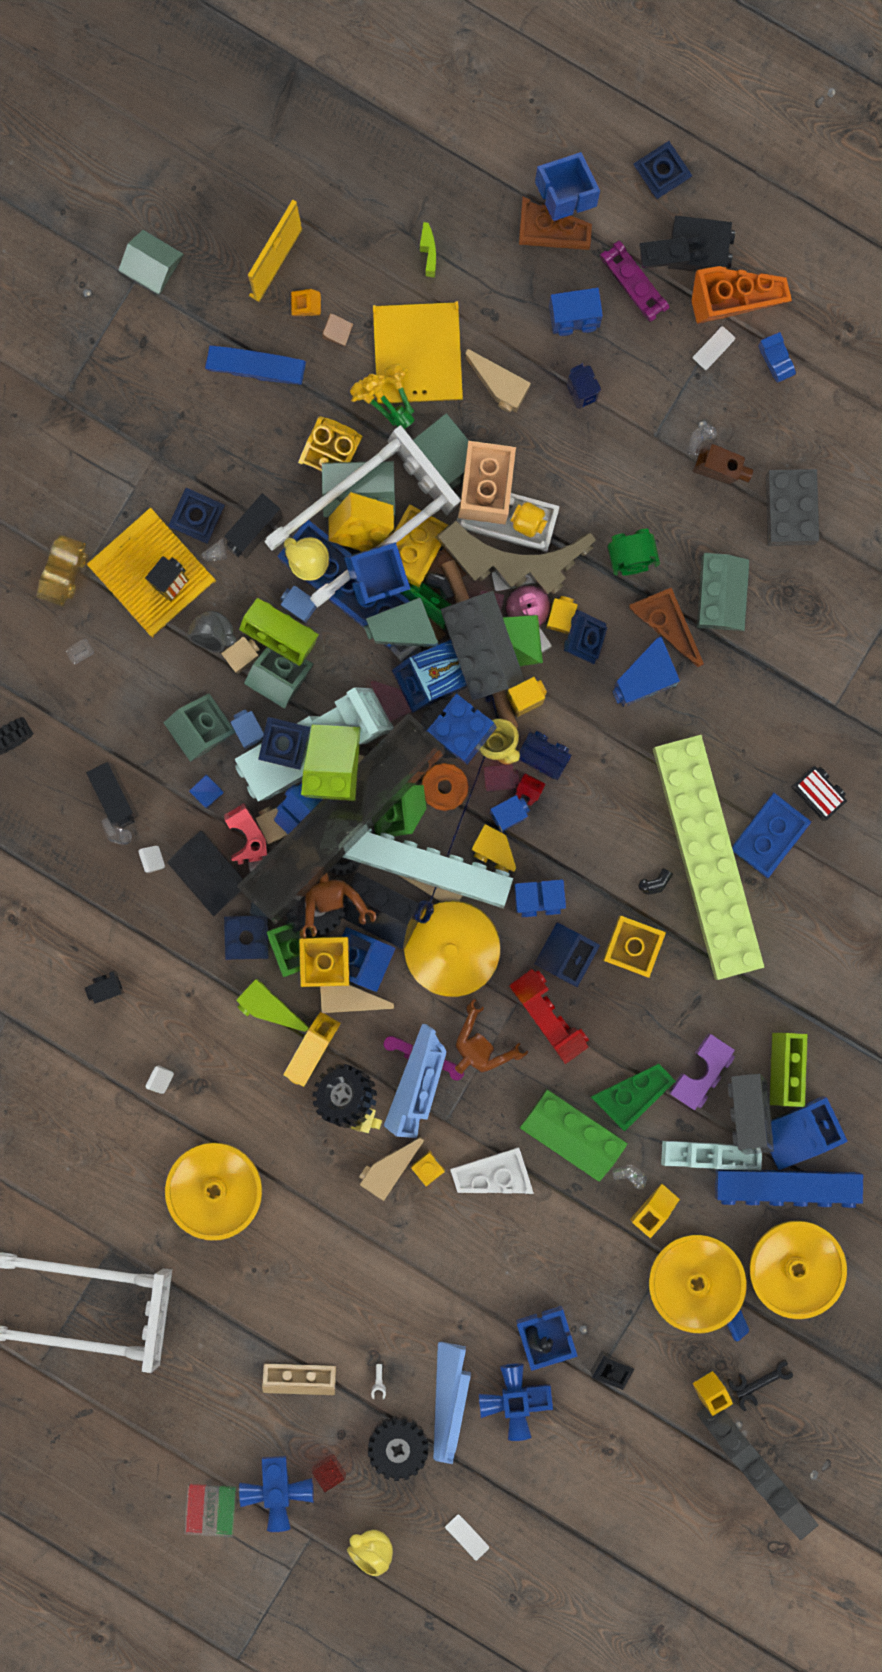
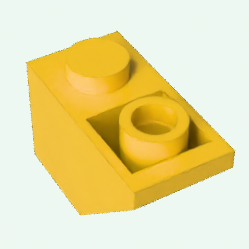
[471,824,516,872]
[630,1183,680,1238]

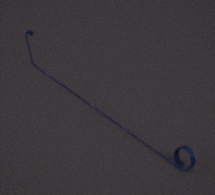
[415,694,498,923]

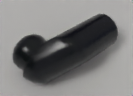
[424,572,455,600]

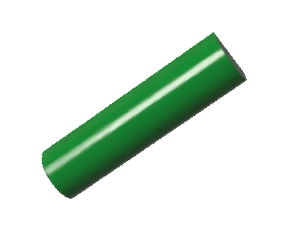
[400,582,451,630]

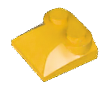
[299,937,350,987]

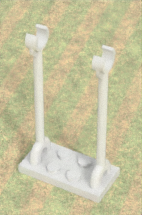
[264,425,461,608]
[0,1252,173,1373]

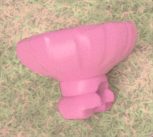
[506,585,551,626]

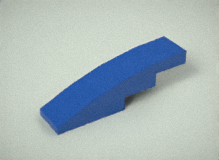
[205,345,306,385]

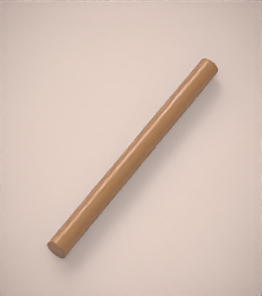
[441,559,518,728]

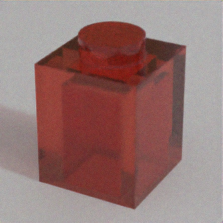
[312,1454,346,1493]

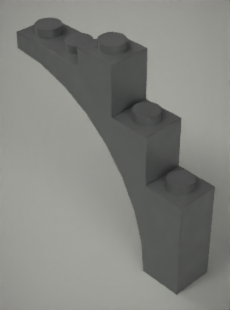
[697,1407,819,1541]

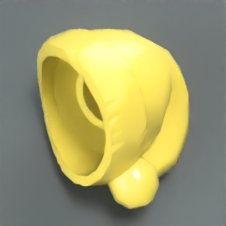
[284,537,329,580]
[480,719,520,765]
[347,1530,393,1576]

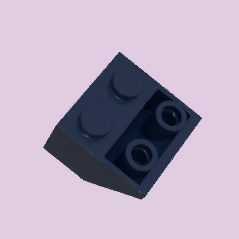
[534,922,600,987]

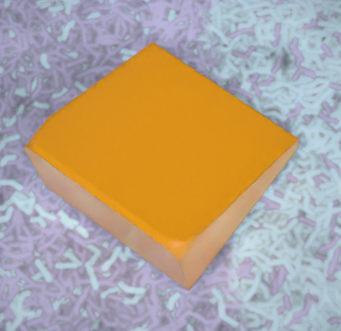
[291,289,321,316]

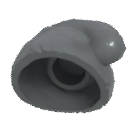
[187,611,237,653]

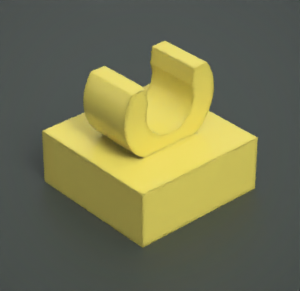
[351,1108,382,1133]

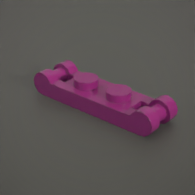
[599,240,670,322]
[384,1036,464,1081]

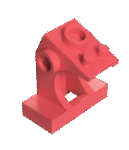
[224,803,267,865]

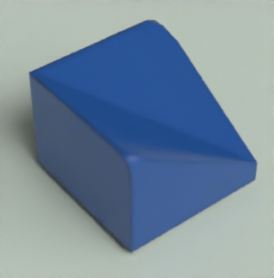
[189,775,224,809]

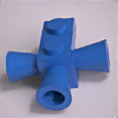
[479,1363,553,1441]
[239,1456,314,1532]

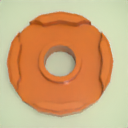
[421,763,469,811]

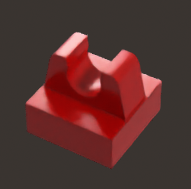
[516,773,546,806]

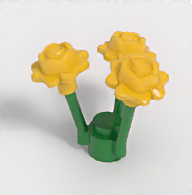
[350,364,415,429]

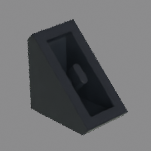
[590,1351,634,1390]

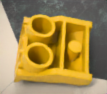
[298,416,363,472]

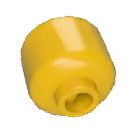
[510,502,548,538]

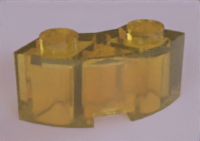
[36,535,88,606]

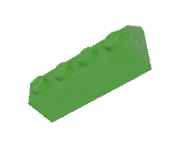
[520,1088,627,1182]

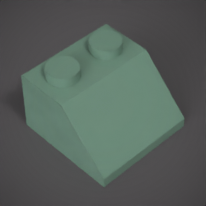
[244,647,314,709]
[163,693,236,762]

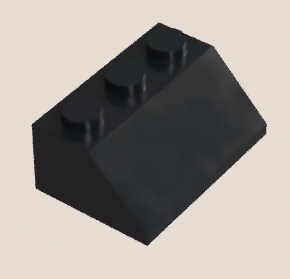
[167,830,250,917]
[343,872,426,950]

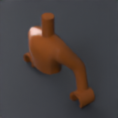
[300,866,376,939]
[455,999,528,1074]

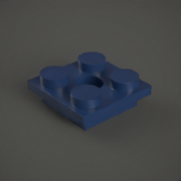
[633,141,692,200]
[168,488,225,544]
[564,610,608,664]
[258,717,311,770]
[224,916,269,960]

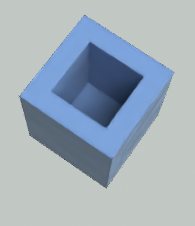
[280,585,317,624]
[231,710,264,749]

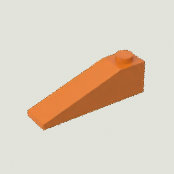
[691,266,792,324]

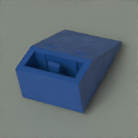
[770,1096,848,1170]

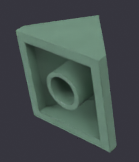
[119,230,184,295]

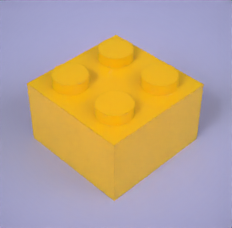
[329,492,394,552]
[602,916,666,978]

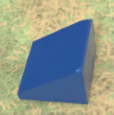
[727,1310,749,1342]

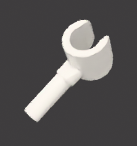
[371,1364,386,1399]

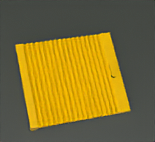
[248,200,302,302]
[373,301,463,404]
[87,508,216,638]

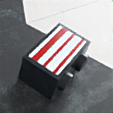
[145,556,189,601]
[791,766,847,821]

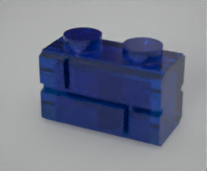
[567,364,601,409]
[519,731,572,781]

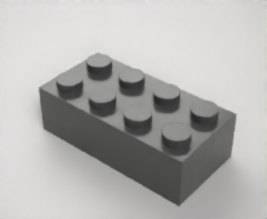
[440,591,525,701]

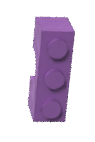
[669,1033,735,1110]

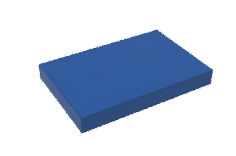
[732,793,811,879]

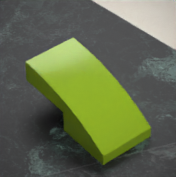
[420,222,436,278]

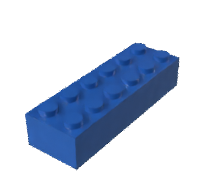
[277,520,410,649]

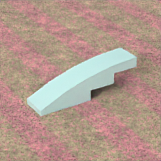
[661,1141,762,1171]

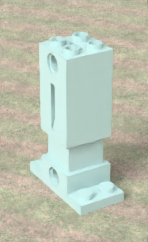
[235,687,395,801]

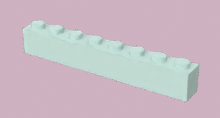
[320,818,513,909]

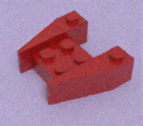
[508,969,589,1064]

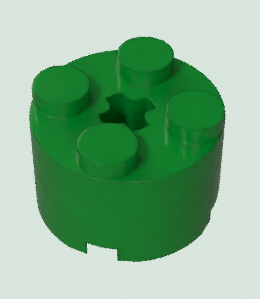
[607,529,660,576]

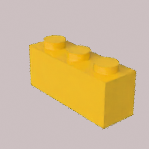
[507,677,547,717]

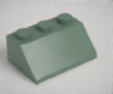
[322,461,395,517]
[697,553,749,631]

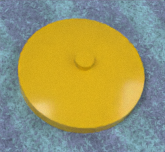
[404,901,501,997]
[165,1143,262,1240]
[749,1221,847,1319]
[649,1235,747,1333]

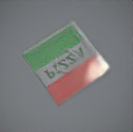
[184,1484,237,1537]

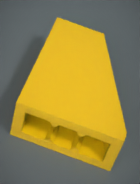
[283,1011,341,1087]

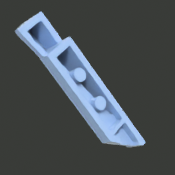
[384,1024,447,1138]
[433,1342,471,1464]

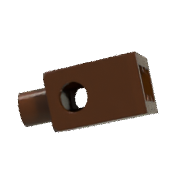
[693,444,753,484]

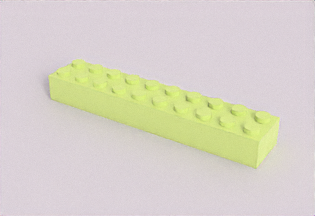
[653,735,764,980]

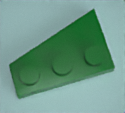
[590,1063,676,1132]

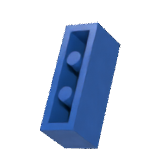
[489,795,530,833]

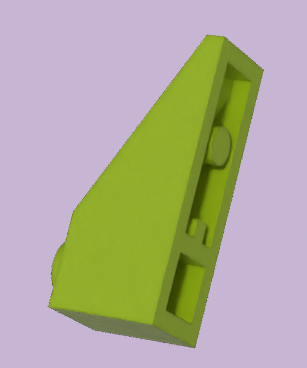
[236,979,310,1032]

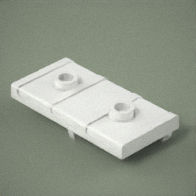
[457,493,560,553]

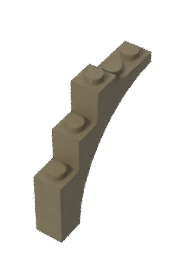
[436,521,596,594]

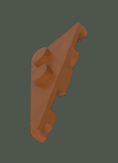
[629,587,704,667]

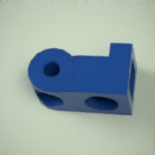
[758,332,796,383]

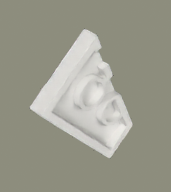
[450,1147,534,1194]

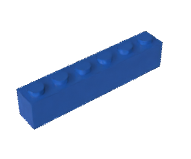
[715,1169,863,1208]

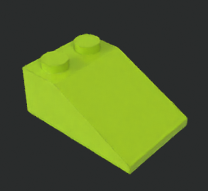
[301,724,361,801]

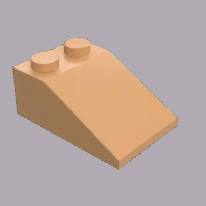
[458,441,516,525]

